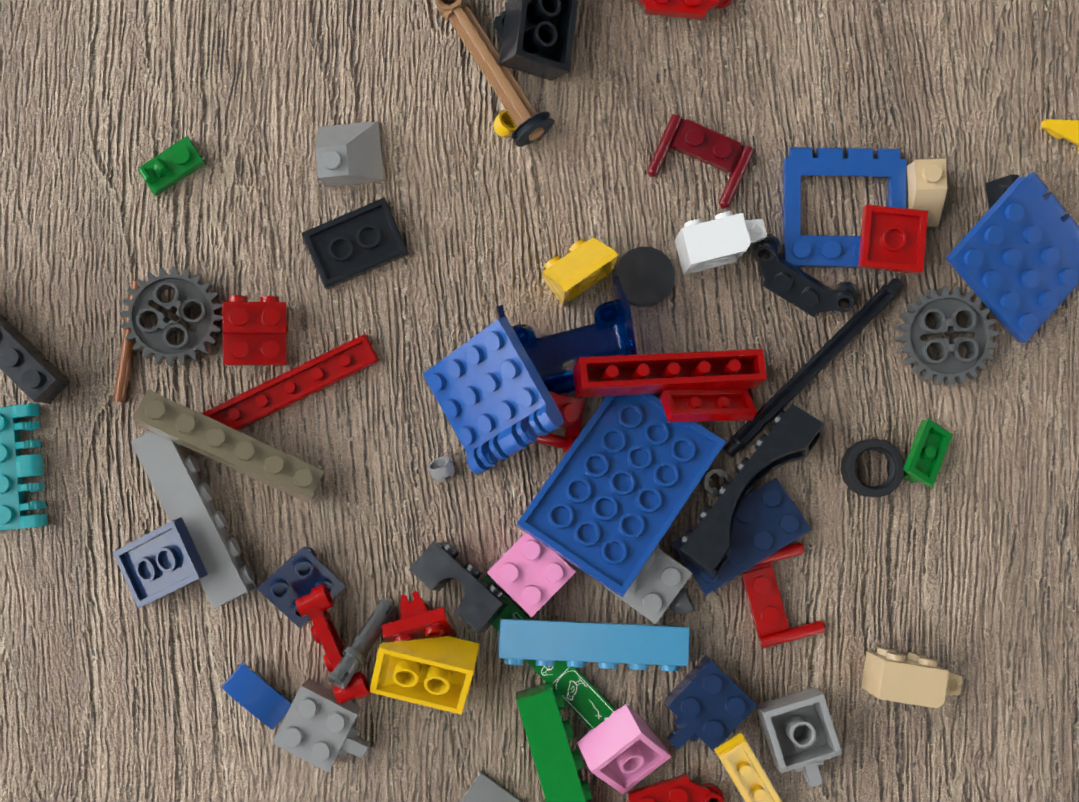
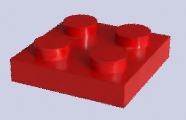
[858,205,928,274]

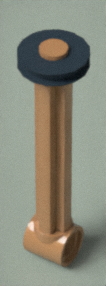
[435,0,555,147]

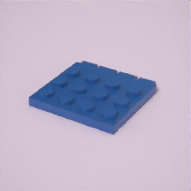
[945,172,1079,343]

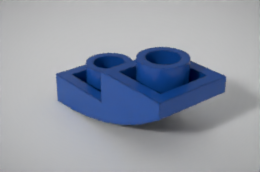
[221,662,292,730]

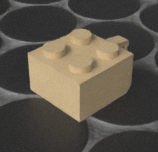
[861,647,963,708]

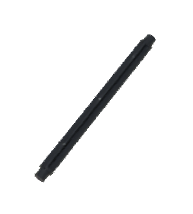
[723,278,904,458]

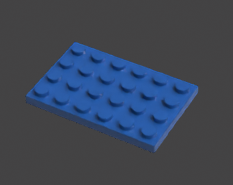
[516,394,726,598]

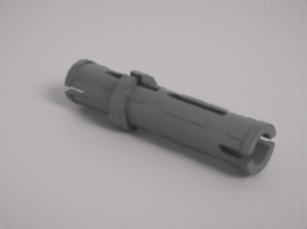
[328,599,398,689]

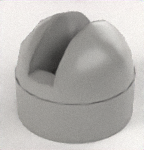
[427,456,455,483]

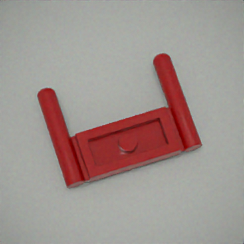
[741,542,826,649]

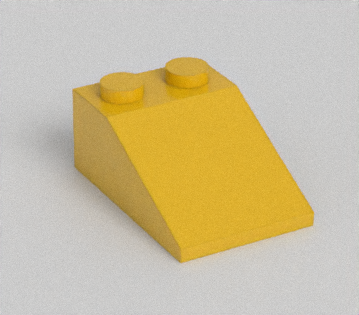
[542,237,618,306]
[369,636,480,715]

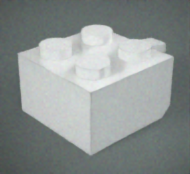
[674,211,767,275]

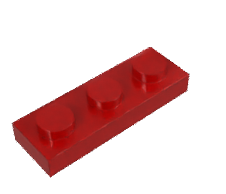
[660,389,757,422]

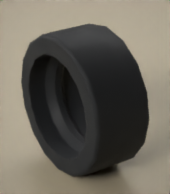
[840,439,905,498]

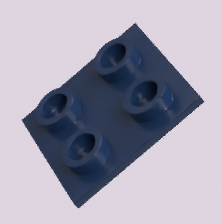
[257,546,346,628]

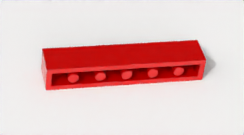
[573,349,767,398]

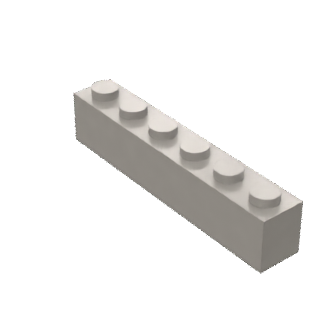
[130,431,255,609]

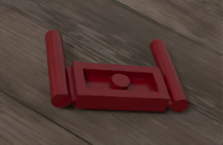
[647,114,755,209]

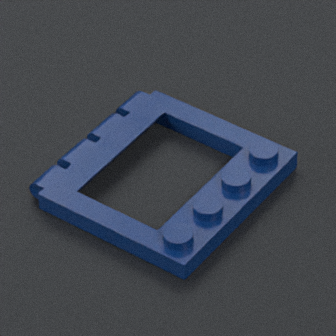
[783,147,907,268]

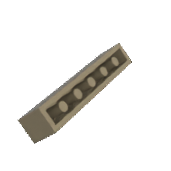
[133,389,324,504]

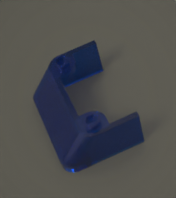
[497,275,637,394]

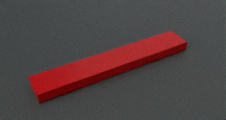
[201,333,380,431]

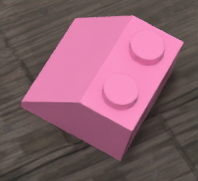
[577,704,672,794]

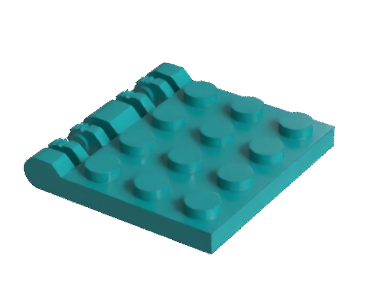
[0,404,48,531]

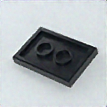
[301,197,409,290]

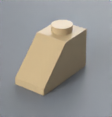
[906,159,947,228]

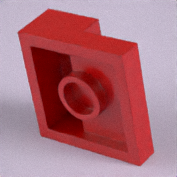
[222,296,287,366]

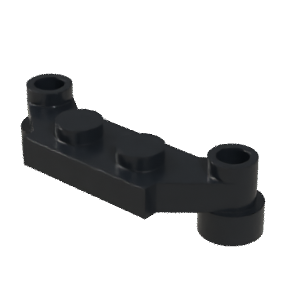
[754,234,858,317]

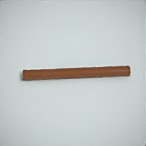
[113,281,140,402]

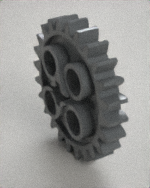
[120,266,222,367]
[895,286,998,386]

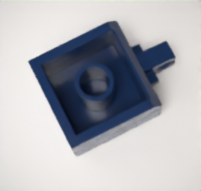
[665,655,758,752]

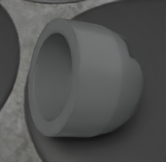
[670,587,695,615]

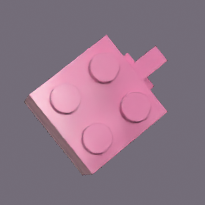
[487,532,576,617]

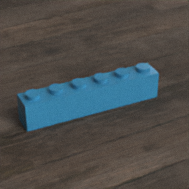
[497,618,689,672]

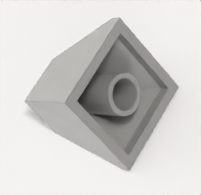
[316,121,385,187]

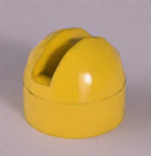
[493,110,517,138]

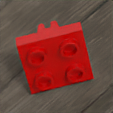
[381,591,457,642]

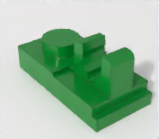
[138,136,206,196]
[903,419,953,487]

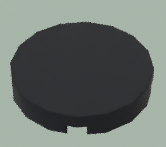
[614,247,675,307]

